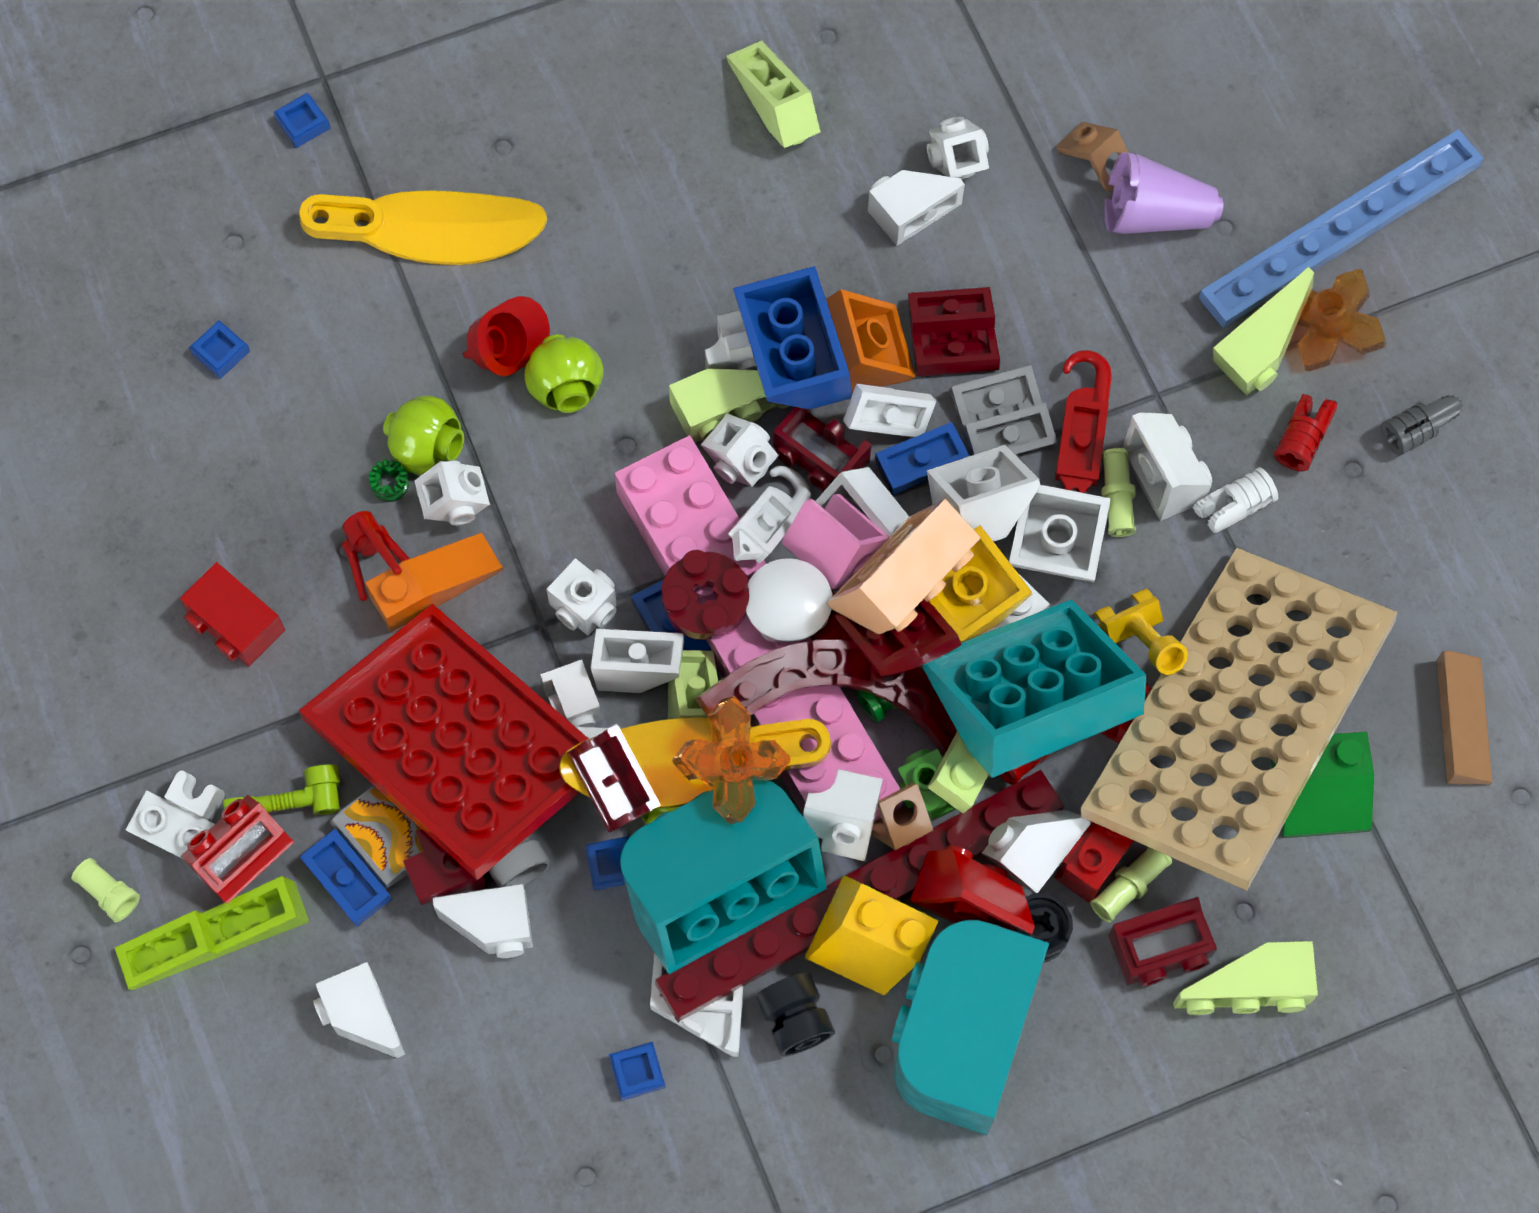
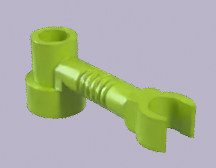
[223,764,341,815]

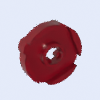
[661,550,750,640]

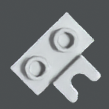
[126,770,225,867]

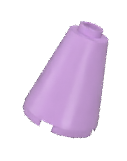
[1105,152,1223,234]

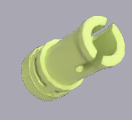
[72,858,140,922]

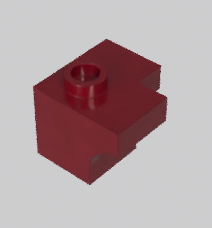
[403,829,487,905]

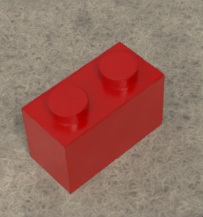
[179,562,285,667]

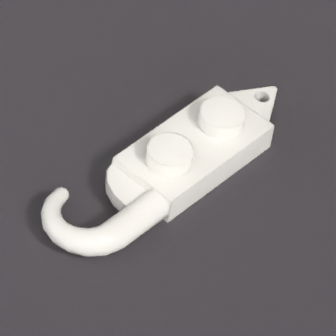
[728,466,811,564]

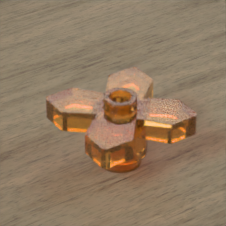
[1297,269,1386,372]
[672,696,790,824]

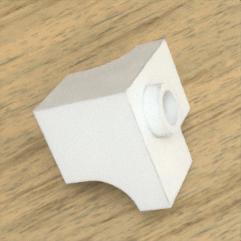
[705,311,757,370]
[803,769,883,861]

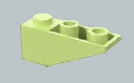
[669,369,789,443]
[1173,941,1318,1015]

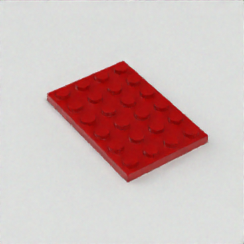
[299,603,589,880]

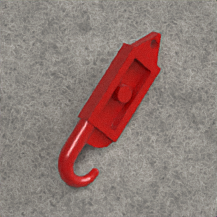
[1055,350,1112,493]

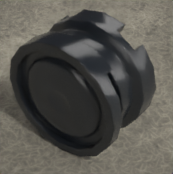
[1026,893,1073,963]

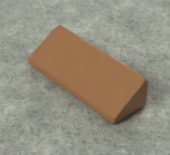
[1436,651,1492,784]

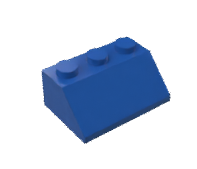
[733,266,852,409]

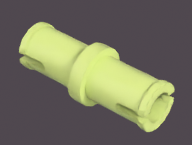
[1101,448,1136,537]
[1090,847,1173,923]

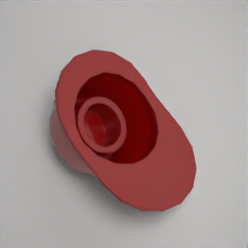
[462,296,550,377]

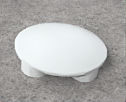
[746,559,832,642]

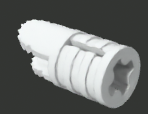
[1193,467,1278,533]

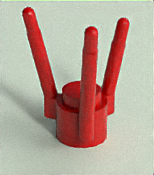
[341,511,410,601]

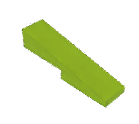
[115,876,309,990]

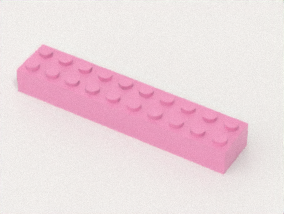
[614,435,903,846]

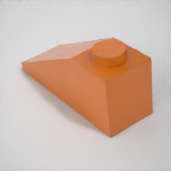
[365,532,503,633]

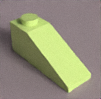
[726,41,820,148]
[1213,267,1314,396]

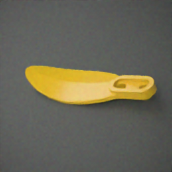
[299,191,547,265]
[559,717,831,808]

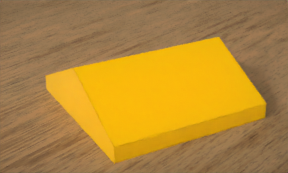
[930,525,1032,643]

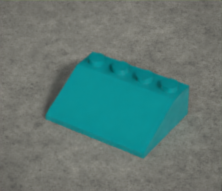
[922,599,1146,778]

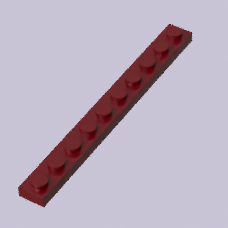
[655,769,1064,1023]

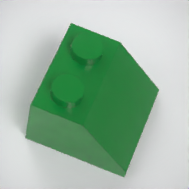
[1271,731,1374,838]

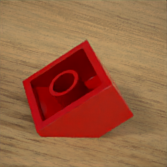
[910,845,1035,935]

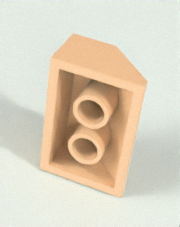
[826,499,981,635]

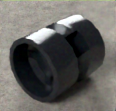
[757,972,835,1057]

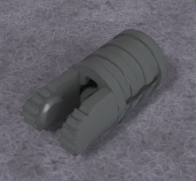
[1381,395,1463,456]

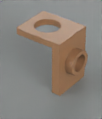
[1056,122,1129,192]
[871,783,933,850]

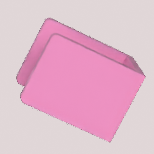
[782,494,889,590]

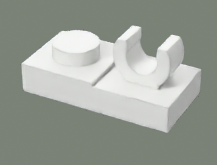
[843,384,936,437]

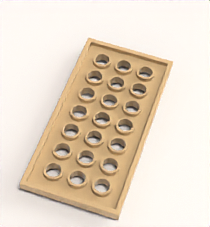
[1081,548,1397,891]

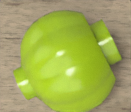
[524,334,604,413]
[383,395,464,475]

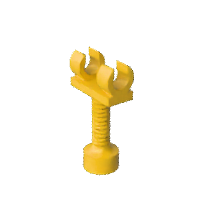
[1092,588,1188,675]

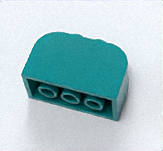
[620,777,827,974]
[891,920,1049,1135]

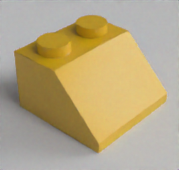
[805,875,939,995]

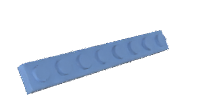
[1198,129,1484,329]

